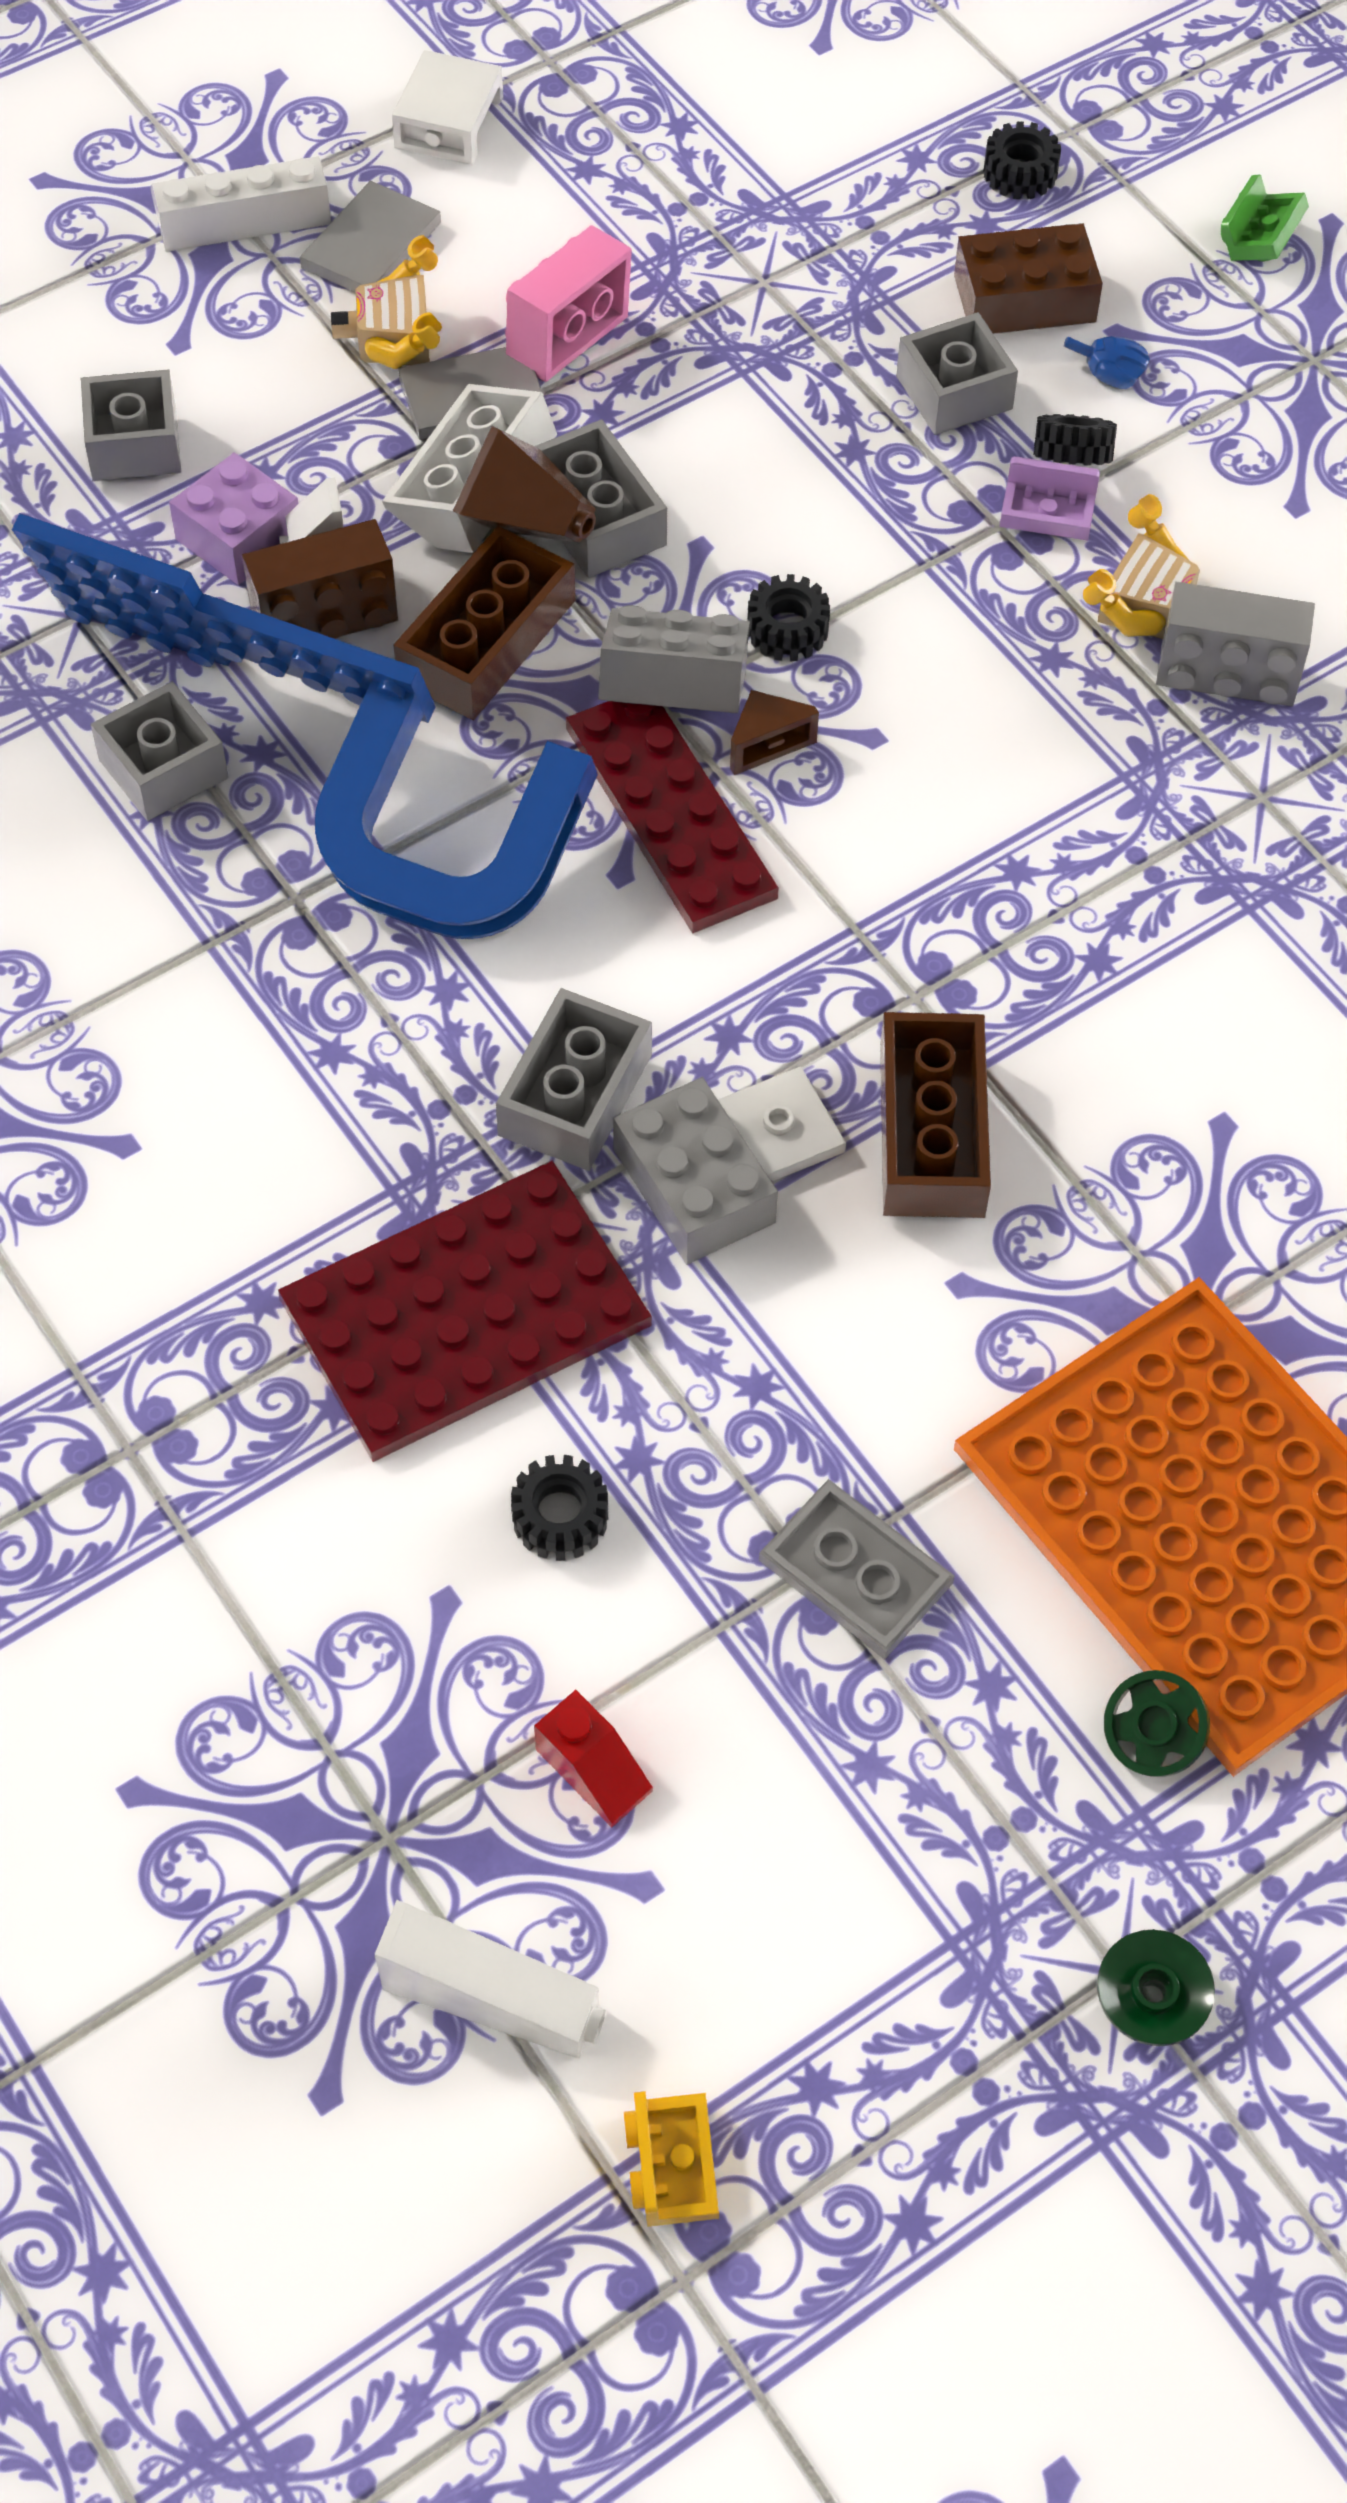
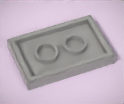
[300,180,441,292]
[398,347,547,440]
[759,1479,955,1659]

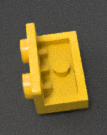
[624,2091,719,2227]

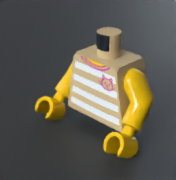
[331,235,442,369]
[1083,494,1200,639]

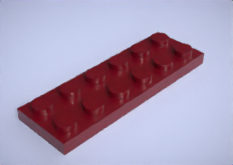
[566,701,779,934]

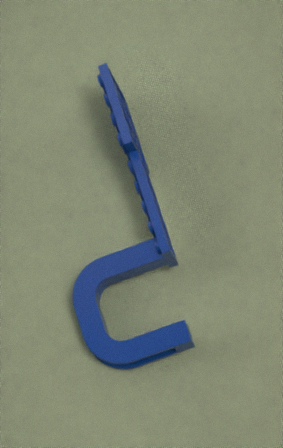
[11,513,598,939]

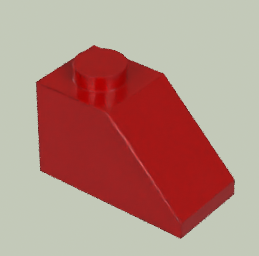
[534,1689,653,1828]

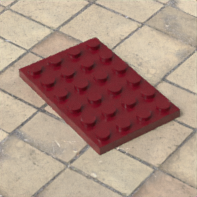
[277,1160,652,1462]

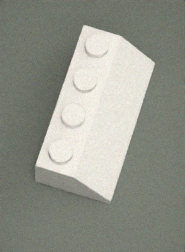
[151,156,331,252]
[382,384,557,553]

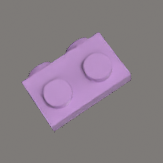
[999,457,1100,541]

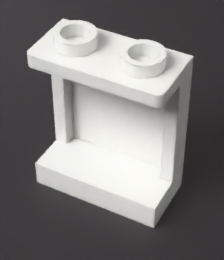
[392,50,503,165]

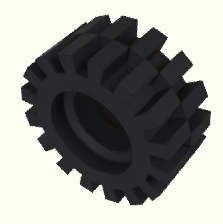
[983,121,1061,199]
[1033,414,1117,465]
[747,574,830,662]
[511,1454,609,1561]

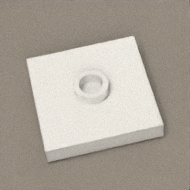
[718,1066,846,1182]

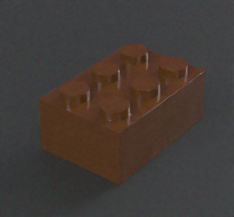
[954,223,1103,334]
[242,519,398,639]

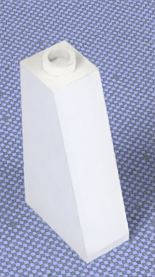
[375,1900,606,2059]

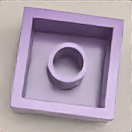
[169,452,299,586]

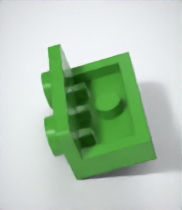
[1221,174,1309,262]

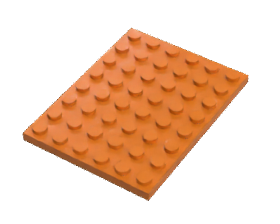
[953,1277,1347,1777]

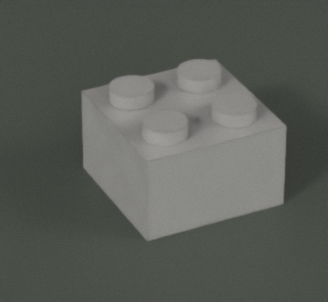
[896,312,1018,435]
[80,369,182,481]
[91,681,229,821]

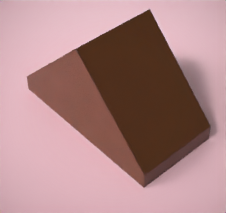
[730,690,819,775]

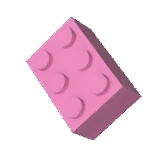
[505,225,632,382]

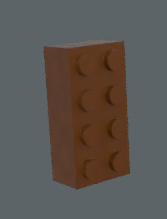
[393,526,576,721]
[880,1012,991,1218]

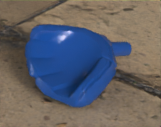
[1063,336,1150,389]

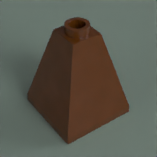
[453,426,596,543]

